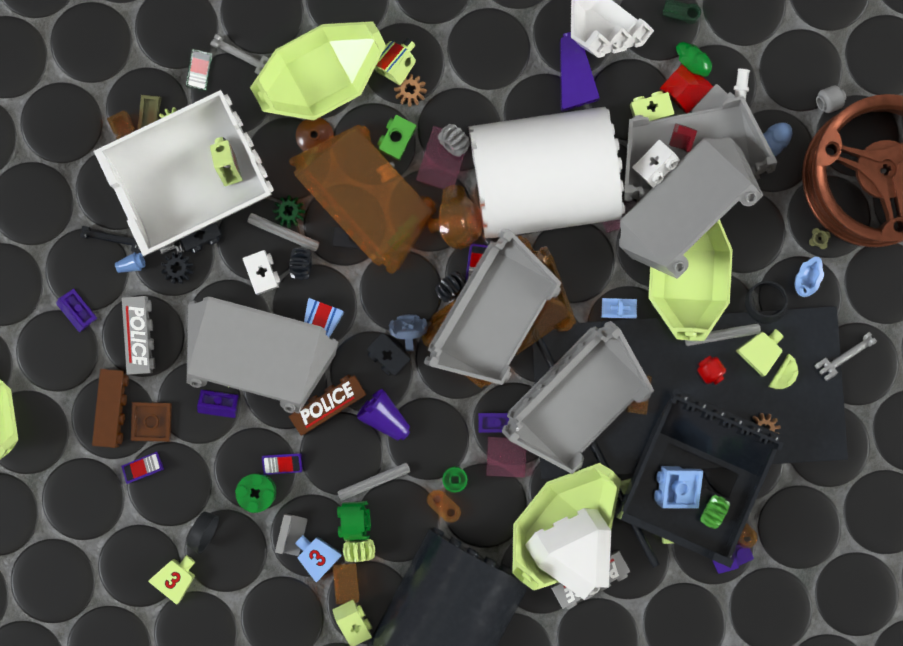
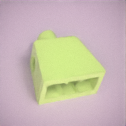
[736,329,784,376]

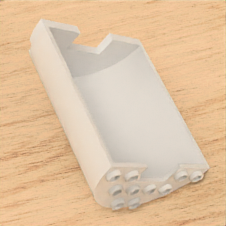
[94,90,274,256]
[468,107,625,238]

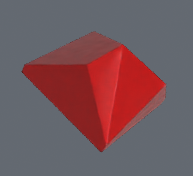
[660,64,713,114]

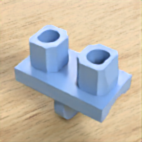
[601,298,637,319]

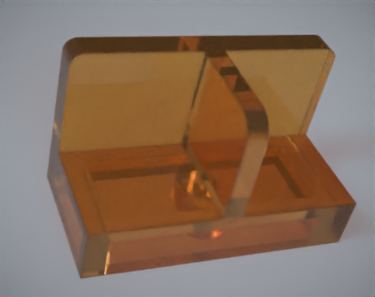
[333,563,359,604]

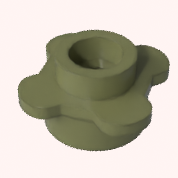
[809,228,831,250]

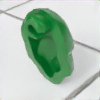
[676,42,712,77]

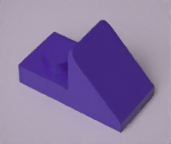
[712,541,754,574]

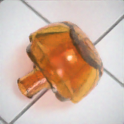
[428,185,482,250]

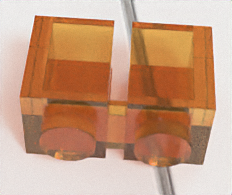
[107,110,135,140]

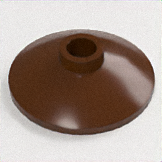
[296,118,334,155]

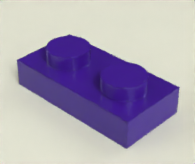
[478,413,509,433]

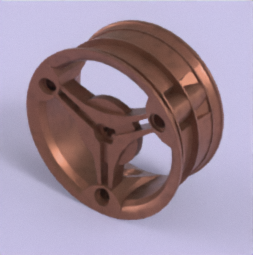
[802,94,903,247]

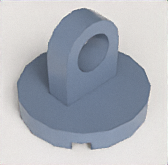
[389,314,428,351]

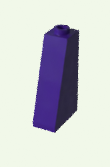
[560,32,600,112]

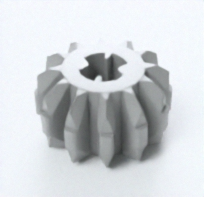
[438,124,471,157]

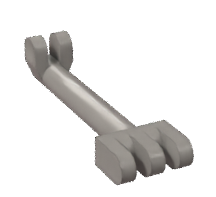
[210,34,269,75]
[815,332,877,381]

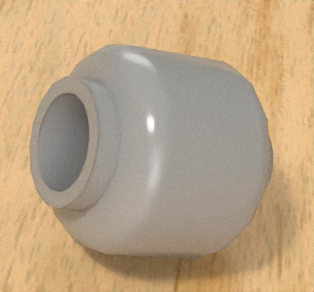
[816,85,846,113]

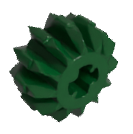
[273,195,306,228]

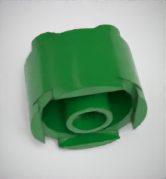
[235,473,276,513]
[337,501,371,541]

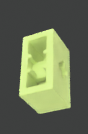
[630,91,674,121]
[332,600,372,646]

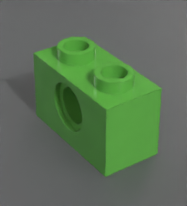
[377,115,417,161]

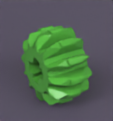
[701,495,730,529]

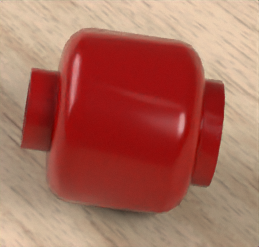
[697,355,726,385]

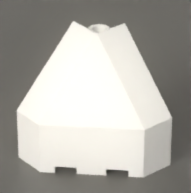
[571,0,654,58]
[525,508,611,600]

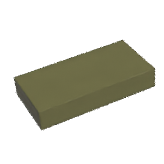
[138,95,161,129]

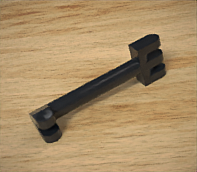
[80,226,142,254]

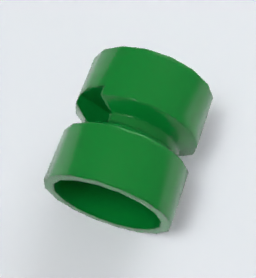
[442,466,468,493]

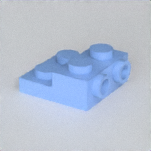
[654,466,703,508]

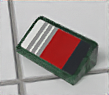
[186,49,212,91]

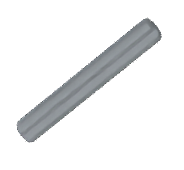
[247,213,319,251]
[685,323,761,346]
[338,463,410,500]

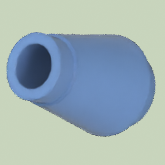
[115,252,145,273]

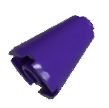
[357,389,410,441]

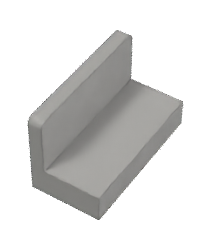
[691,84,735,112]
[275,513,308,556]

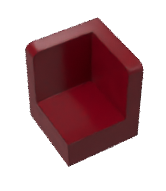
[669,123,697,152]

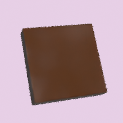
[131,402,172,442]

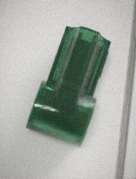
[662,0,701,24]

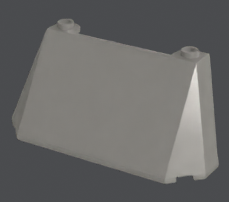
[624,96,777,203]
[619,137,763,279]
[424,229,561,385]
[186,297,338,413]
[502,321,654,474]

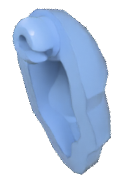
[763,122,793,156]
[794,256,824,297]

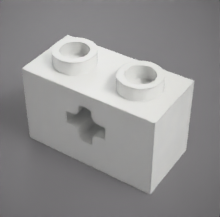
[632,140,681,188]
[243,250,281,295]

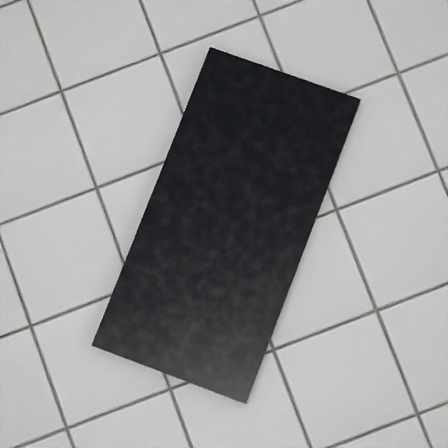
[532,306,848,479]

